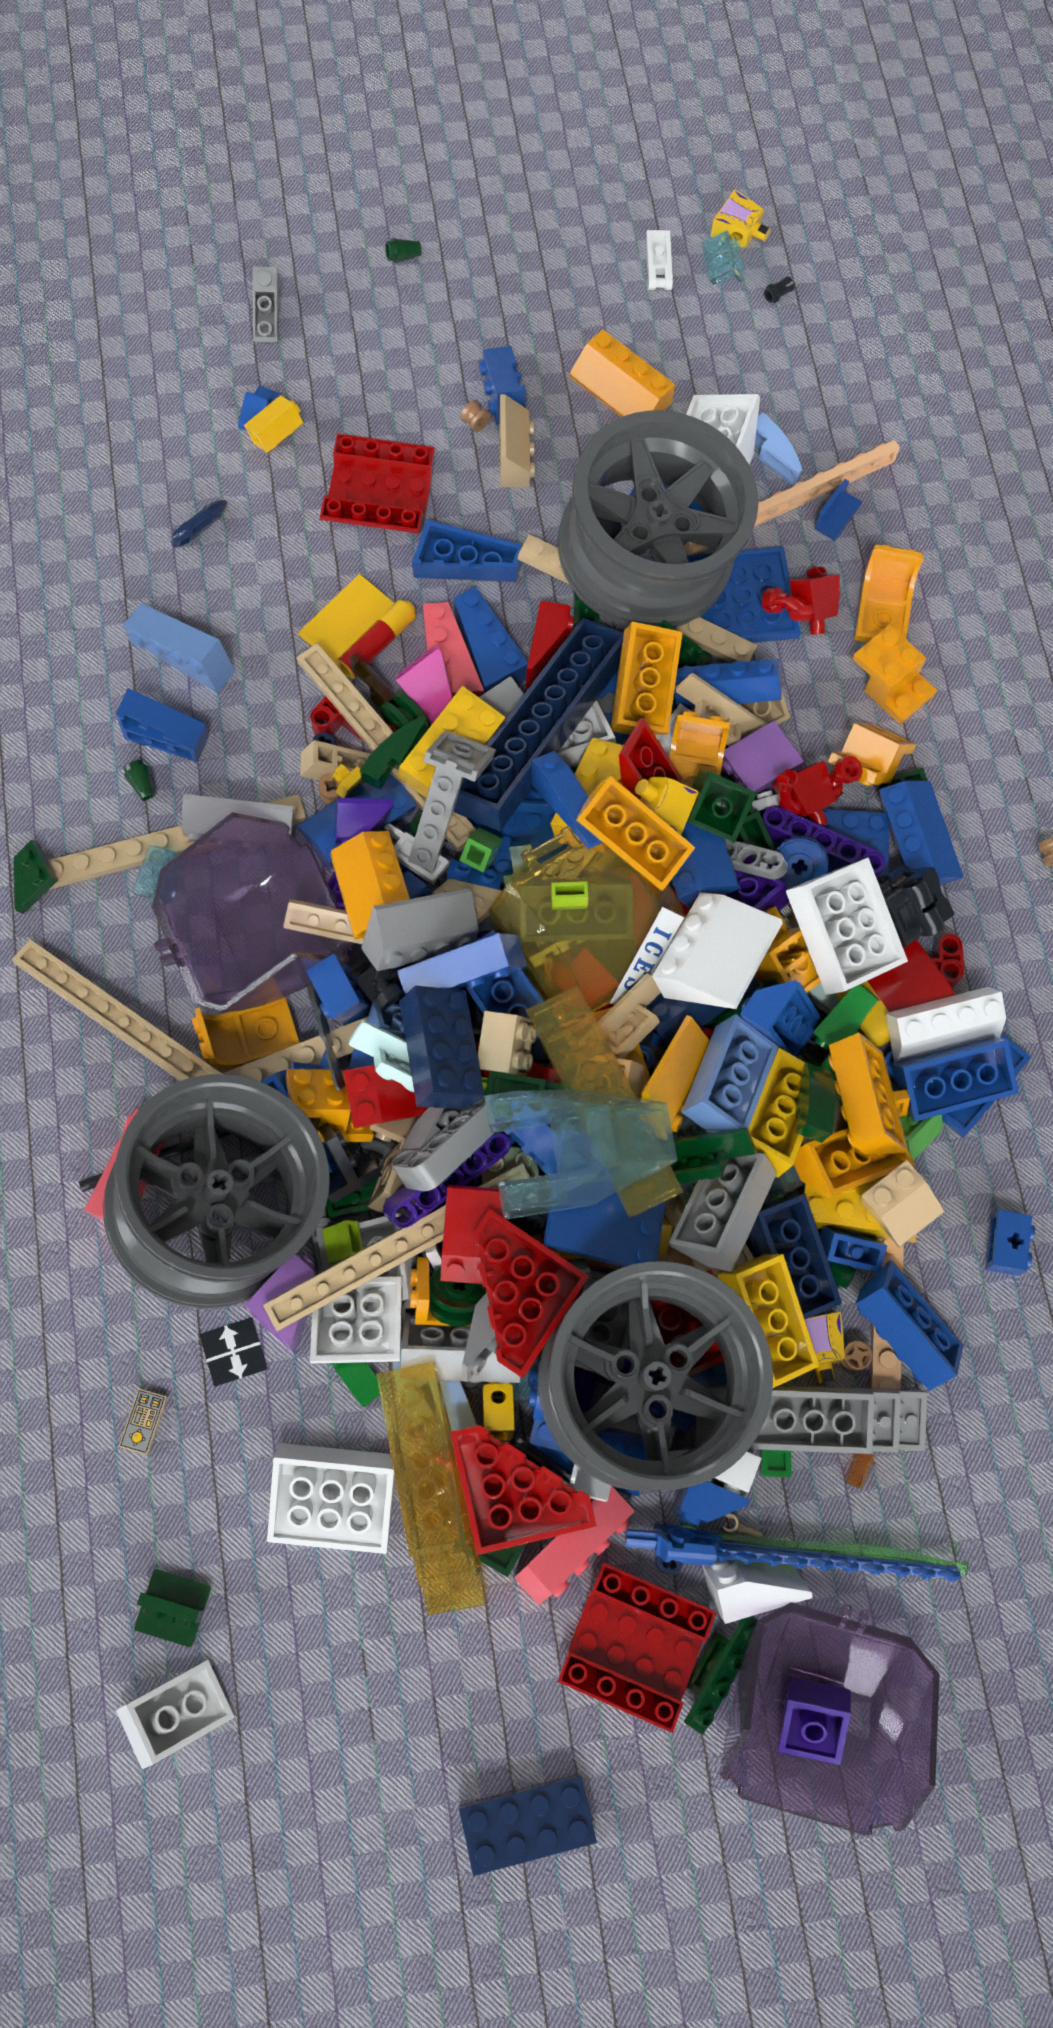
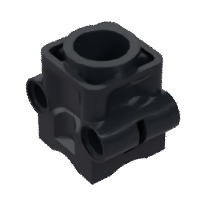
[877,866,955,948]

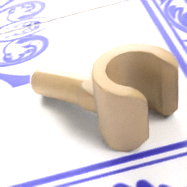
[722,1514,763,1540]

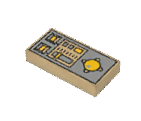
[119,1389,168,1456]

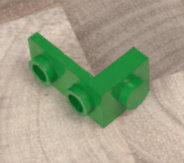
[330,1362,385,1407]

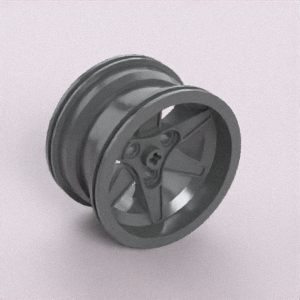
[557,410,758,627]
[103,1074,329,1309]
[538,1261,773,1491]

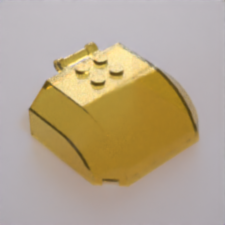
[488,826,686,1015]

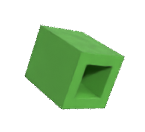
[459,827,503,872]

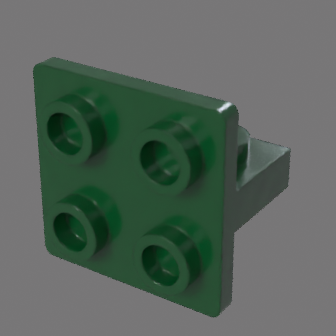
[134,1569,212,1647]

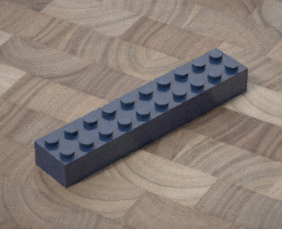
[454,618,624,831]

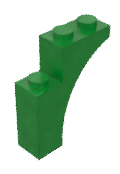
[813,984,880,1106]

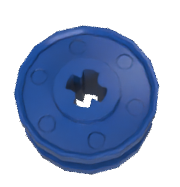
[771,836,829,890]

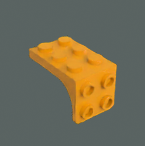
[854,545,924,643]
[669,711,731,788]
[191,996,300,1073]

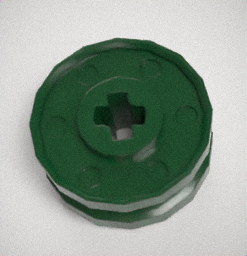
[380,691,431,729]
[429,1267,487,1327]

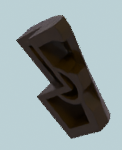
[350,654,396,708]

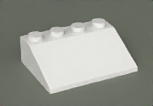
[786,858,908,995]
[652,892,783,1009]
[267,1443,397,1554]

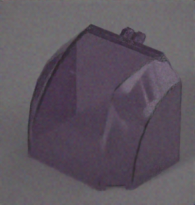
[152,812,353,1012]
[720,1602,940,1835]

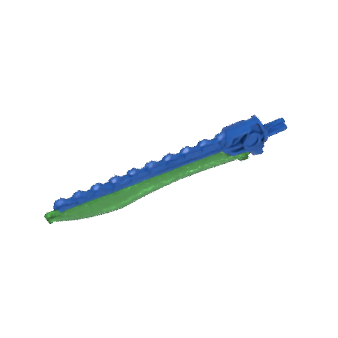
[625,1523,969,1582]

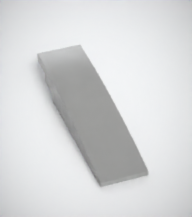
[694,1386,928,1454]

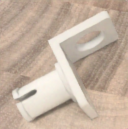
[569,1464,611,1502]

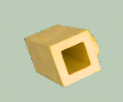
[244,395,303,453]

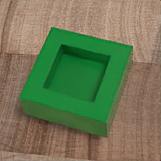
[760,1449,791,1478]

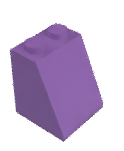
[721,721,804,801]
[245,1254,317,1352]

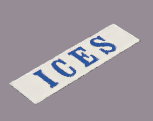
[610,907,684,1005]

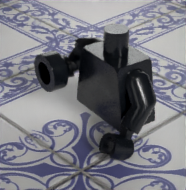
[354,963,417,1010]

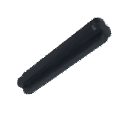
[509,1436,572,1485]

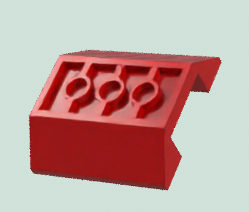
[320,433,435,534]
[557,1562,717,1733]

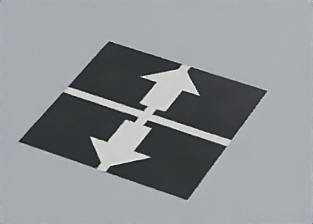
[199,1317,267,1387]

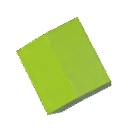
[551,881,588,910]
[322,1220,363,1265]

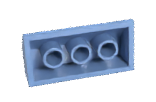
[682,1014,778,1132]

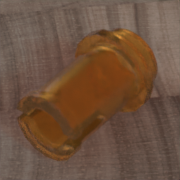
[845,1453,875,1490]

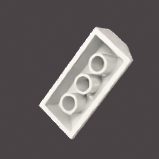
[885,987,1006,1063]

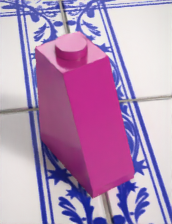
[396,643,453,725]

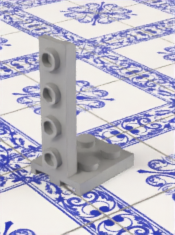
[408,730,496,871]

